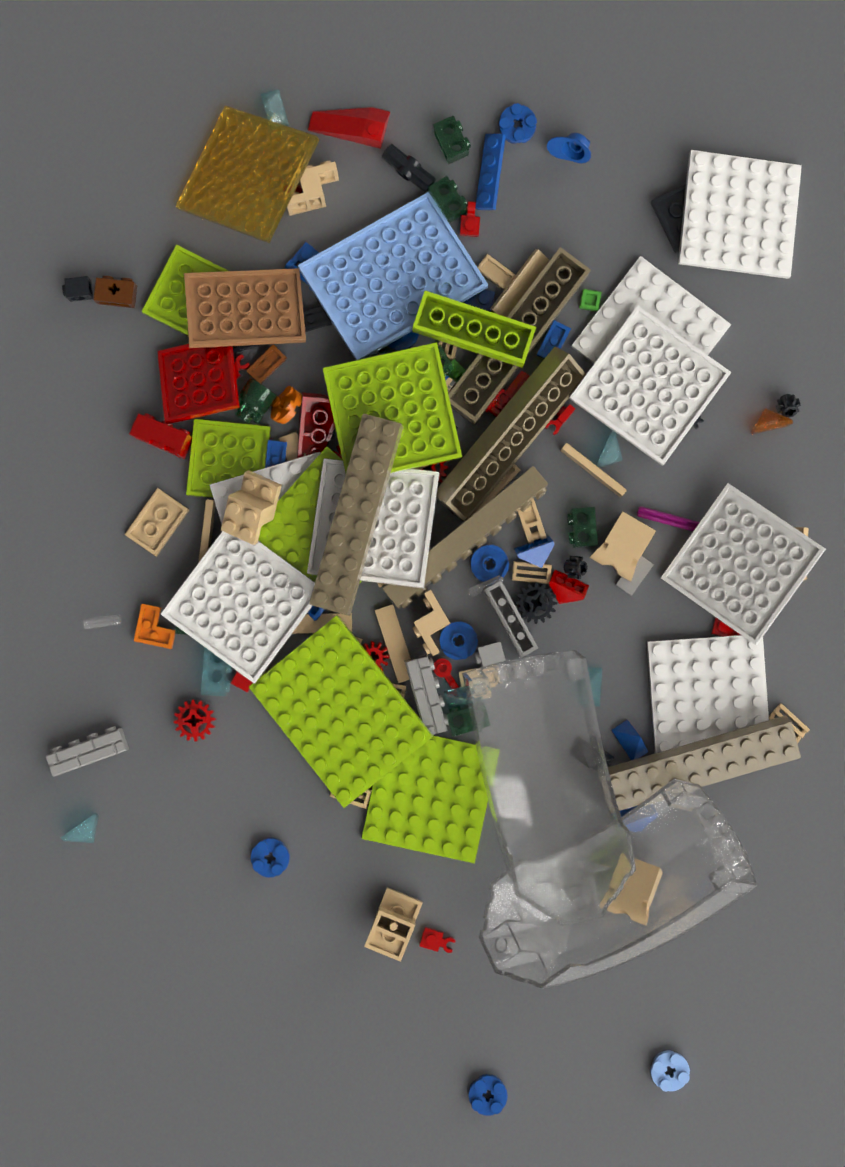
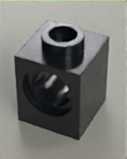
[62,276,93,302]

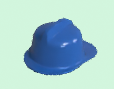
[547,133,591,164]

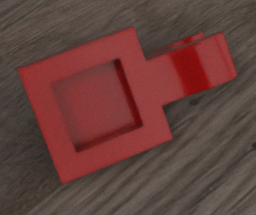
[460,201,480,237]
[545,404,575,435]

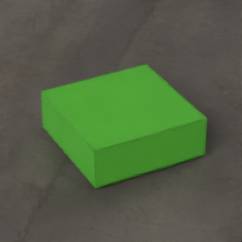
[579,289,602,312]

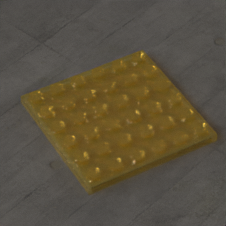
[176,106,320,243]

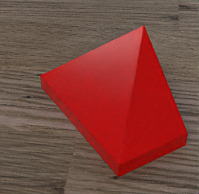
[549,569,589,604]

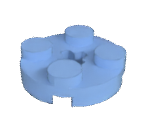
[650,1050,690,1092]

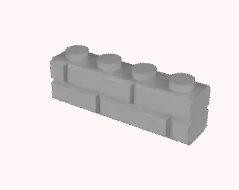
[483,581,538,658]
[405,655,450,735]
[46,726,129,777]

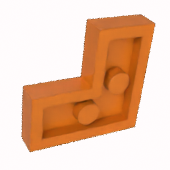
[134,604,176,649]

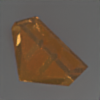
[751,408,793,434]

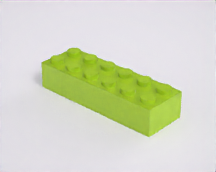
[412,291,536,368]

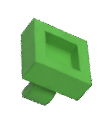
[443,359,466,383]

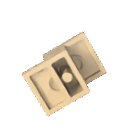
[285,161,339,216]
[221,470,282,545]
[412,590,450,656]
[364,887,423,962]

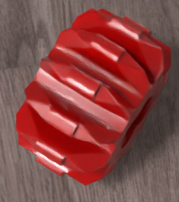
[363,641,390,671]

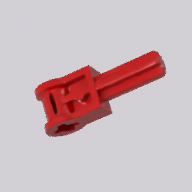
[485,371,530,417]

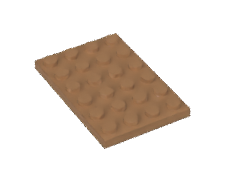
[184,269,306,348]

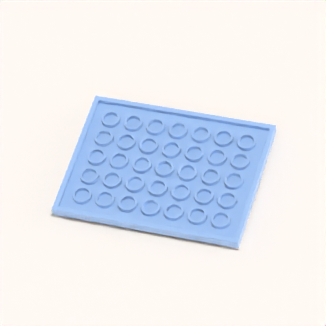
[298,192,488,360]

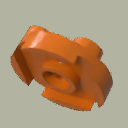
[270,386,302,424]

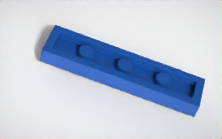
[475,134,506,210]

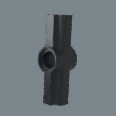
[382,144,436,193]

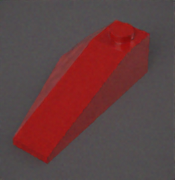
[308,107,390,149]
[297,392,335,459]

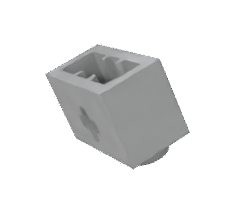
[474,642,506,667]

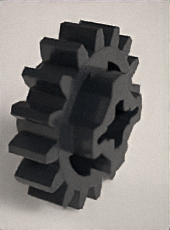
[515,582,557,624]

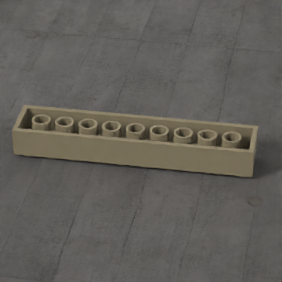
[449,247,591,426]
[436,347,586,522]
[309,413,403,616]
[383,466,548,609]
[600,715,801,812]

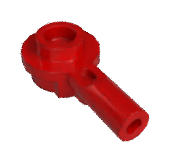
[433,658,461,694]

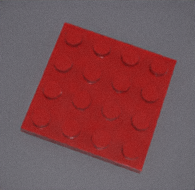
[157,344,240,424]

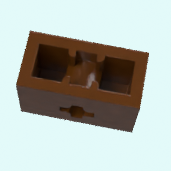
[93,276,138,308]

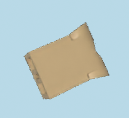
[589,511,656,582]
[600,854,663,926]

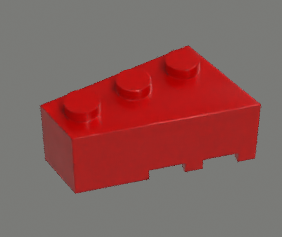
[129,413,192,460]

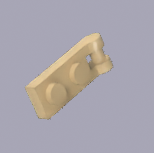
[518,498,547,544]

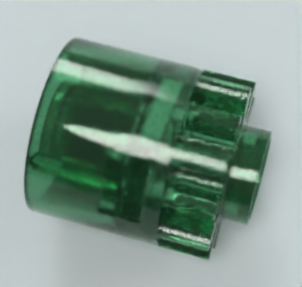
[235,378,277,424]

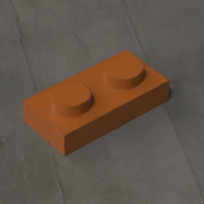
[246,344,287,385]

